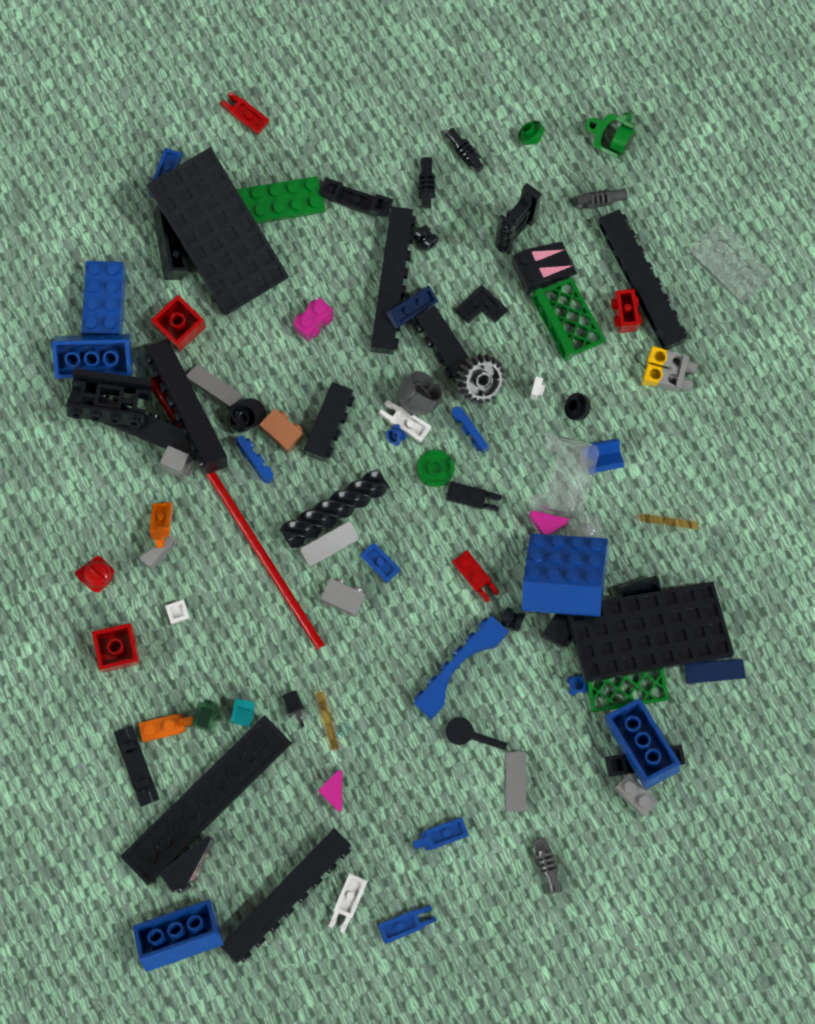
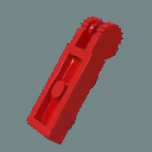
[220,92,270,135]
[452,550,499,603]

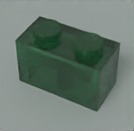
[192,699,221,733]

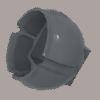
[396,371,442,416]

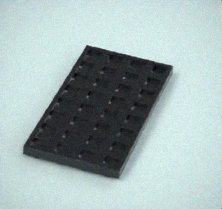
[146,147,289,316]
[566,582,735,683]

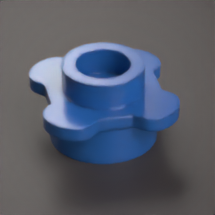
[386,424,406,446]
[567,674,588,695]

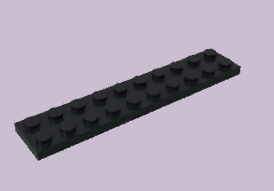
[120,715,292,885]

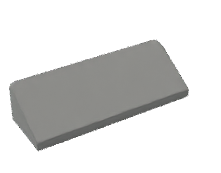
[186,365,243,409]
[300,521,360,567]
[506,751,526,812]

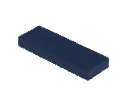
[386,286,438,329]
[684,659,746,684]

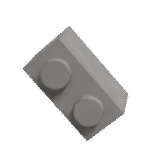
[160,446,194,480]
[320,578,366,617]
[613,773,658,817]

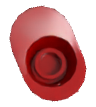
[75,555,115,593]

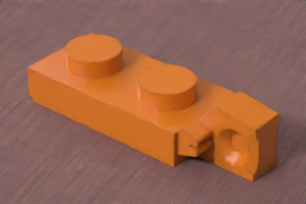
[149,502,173,548]
[139,714,195,743]

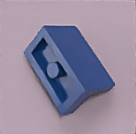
[582,438,624,474]

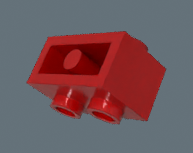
[611,289,642,333]

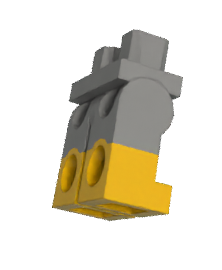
[641,346,698,393]

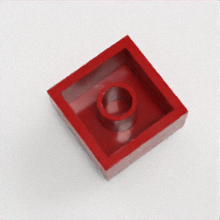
[151,295,206,352]
[92,623,141,673]

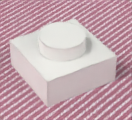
[530,376,545,400]
[165,599,190,625]

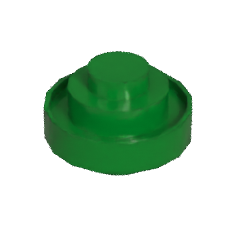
[518,121,544,145]

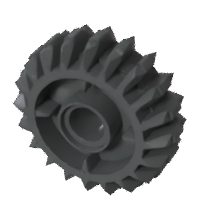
[455,353,507,404]

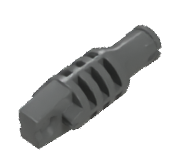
[576,188,628,209]
[533,837,562,894]

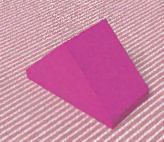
[529,510,569,535]
[318,770,342,812]

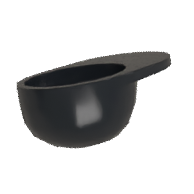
[227,398,267,433]

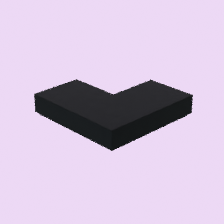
[455,285,508,324]

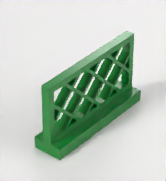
[531,277,606,361]
[587,669,669,713]

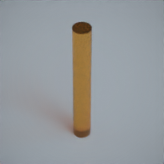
[640,514,698,530]
[316,692,339,751]

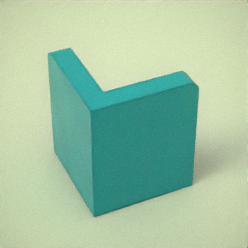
[230,698,256,727]

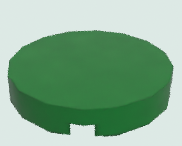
[417,450,455,487]

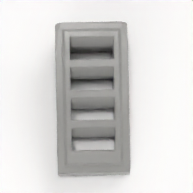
[139,535,177,570]

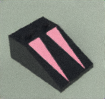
[511,242,577,295]
[159,836,215,894]

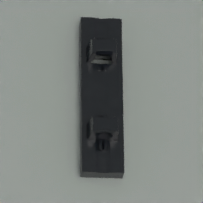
[114,726,160,807]

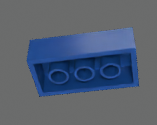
[81,261,126,335]
[51,334,134,379]
[605,698,681,790]
[133,899,224,972]

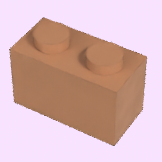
[259,408,303,453]

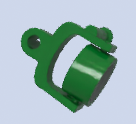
[586,112,636,158]

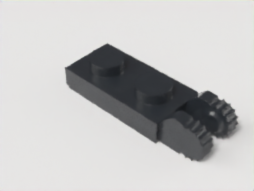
[446,481,502,512]

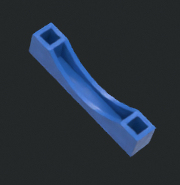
[413,616,509,720]

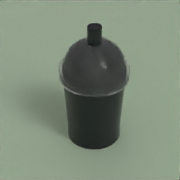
[282,691,307,728]

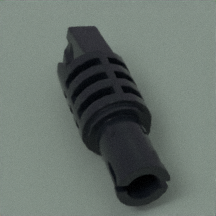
[445,128,484,172]
[419,157,435,209]

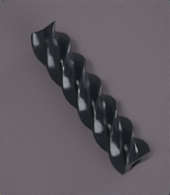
[279,470,390,548]

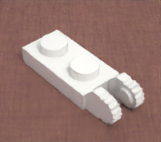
[378,400,432,443]
[329,873,368,933]

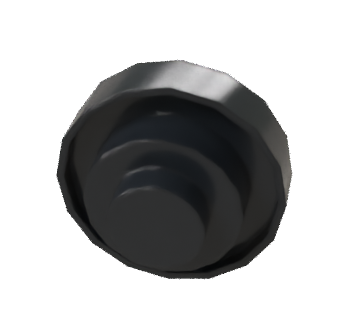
[565,393,591,421]

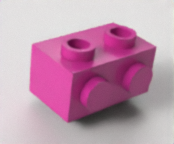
[293,297,334,342]

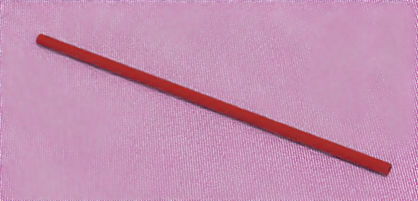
[150,377,325,650]

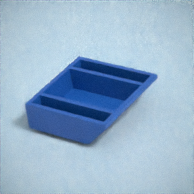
[522,533,609,617]

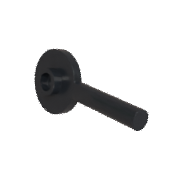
[446,717,507,750]

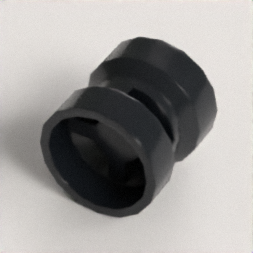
[414,225,439,251]
[501,607,525,632]

